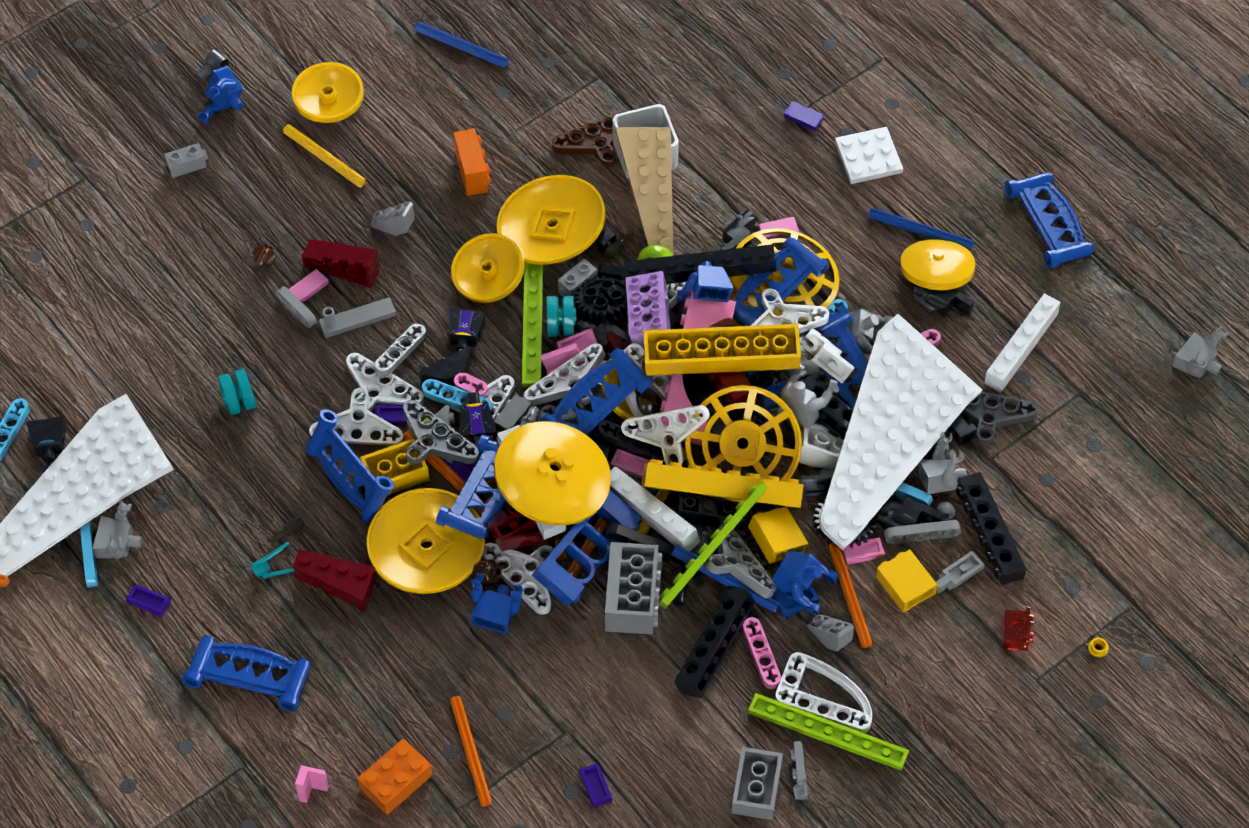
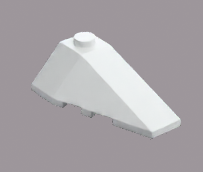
[799,423,843,469]

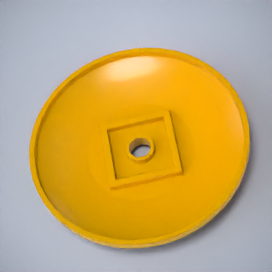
[497,175,606,265]
[494,421,611,526]
[367,488,485,594]

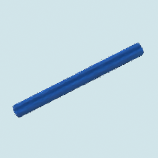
[415,21,509,68]
[869,208,974,251]
[672,545,779,612]

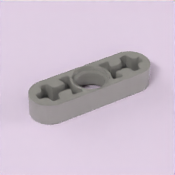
[276,286,317,328]

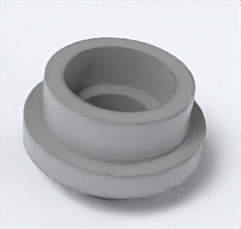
[936,502,955,520]

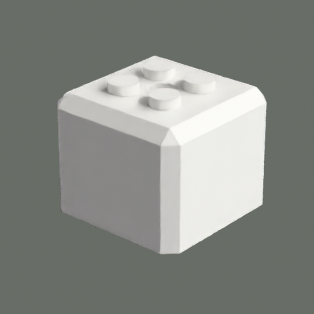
[613,104,679,179]

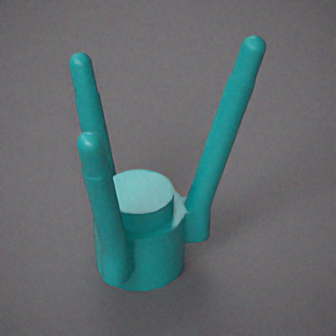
[250,542,294,580]

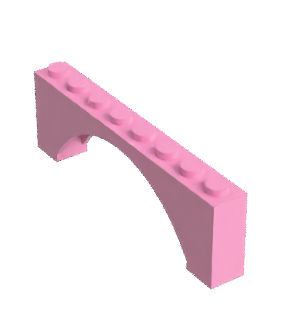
[660,291,736,446]

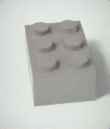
[731,747,783,820]

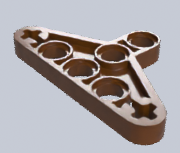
[552,110,628,167]

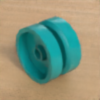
[547,296,576,337]
[218,368,256,416]

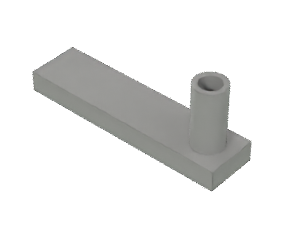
[319,297,396,338]

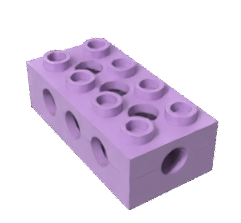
[626,271,670,348]

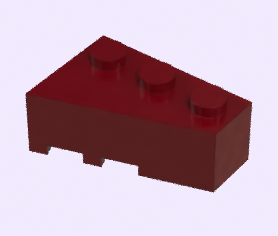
[491,512,563,551]

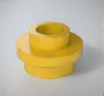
[1088,638,1109,657]

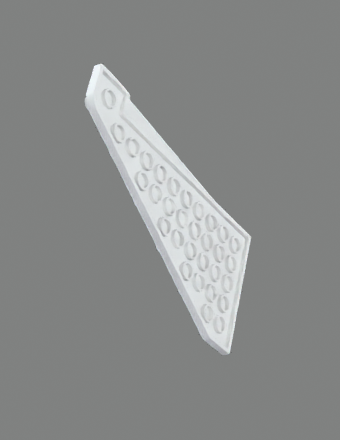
[819,314,982,550]
[0,394,174,576]

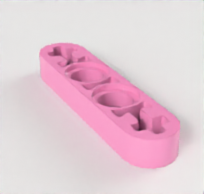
[743,617,781,689]

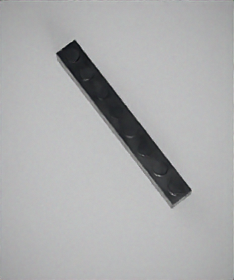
[623,244,776,284]

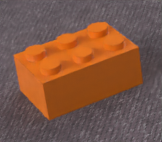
[454,128,491,197]
[357,738,433,815]

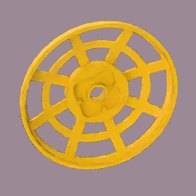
[730,228,839,322]
[685,385,802,502]

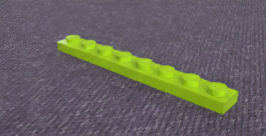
[522,262,543,388]
[659,482,768,609]
[748,693,909,771]

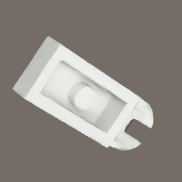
[801,328,855,383]

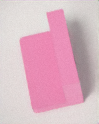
[541,343,584,377]
[295,765,329,803]

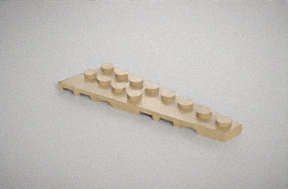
[616,127,674,256]

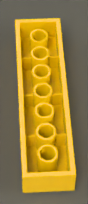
[644,324,801,376]
[641,459,804,508]

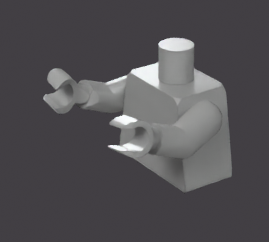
[838,309,893,355]
[1172,326,1229,378]
[778,364,839,429]
[918,432,966,494]
[92,501,142,559]

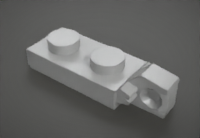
[936,551,985,594]
[791,741,808,800]

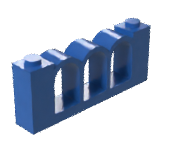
[531,490,642,606]

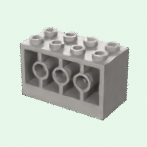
[605,542,662,634]

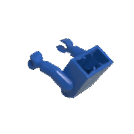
[198,66,244,124]
[677,261,734,303]
[772,551,838,614]
[471,573,523,635]

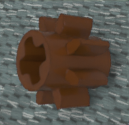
[252,243,276,266]

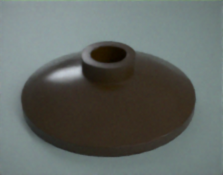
[636,388,663,417]

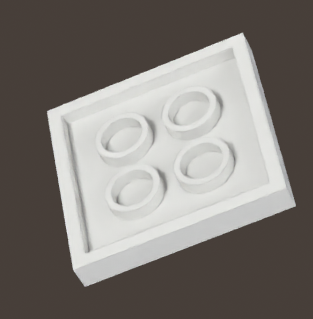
[835,127,903,184]

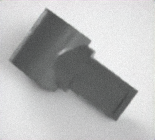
[195,50,229,82]

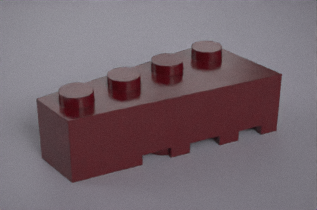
[301,239,380,288]
[706,371,757,412]
[293,549,377,612]

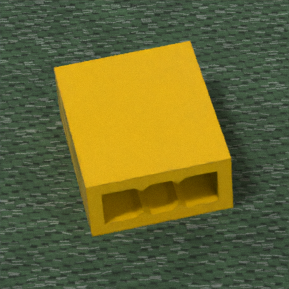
[748,507,808,564]
[876,549,937,613]

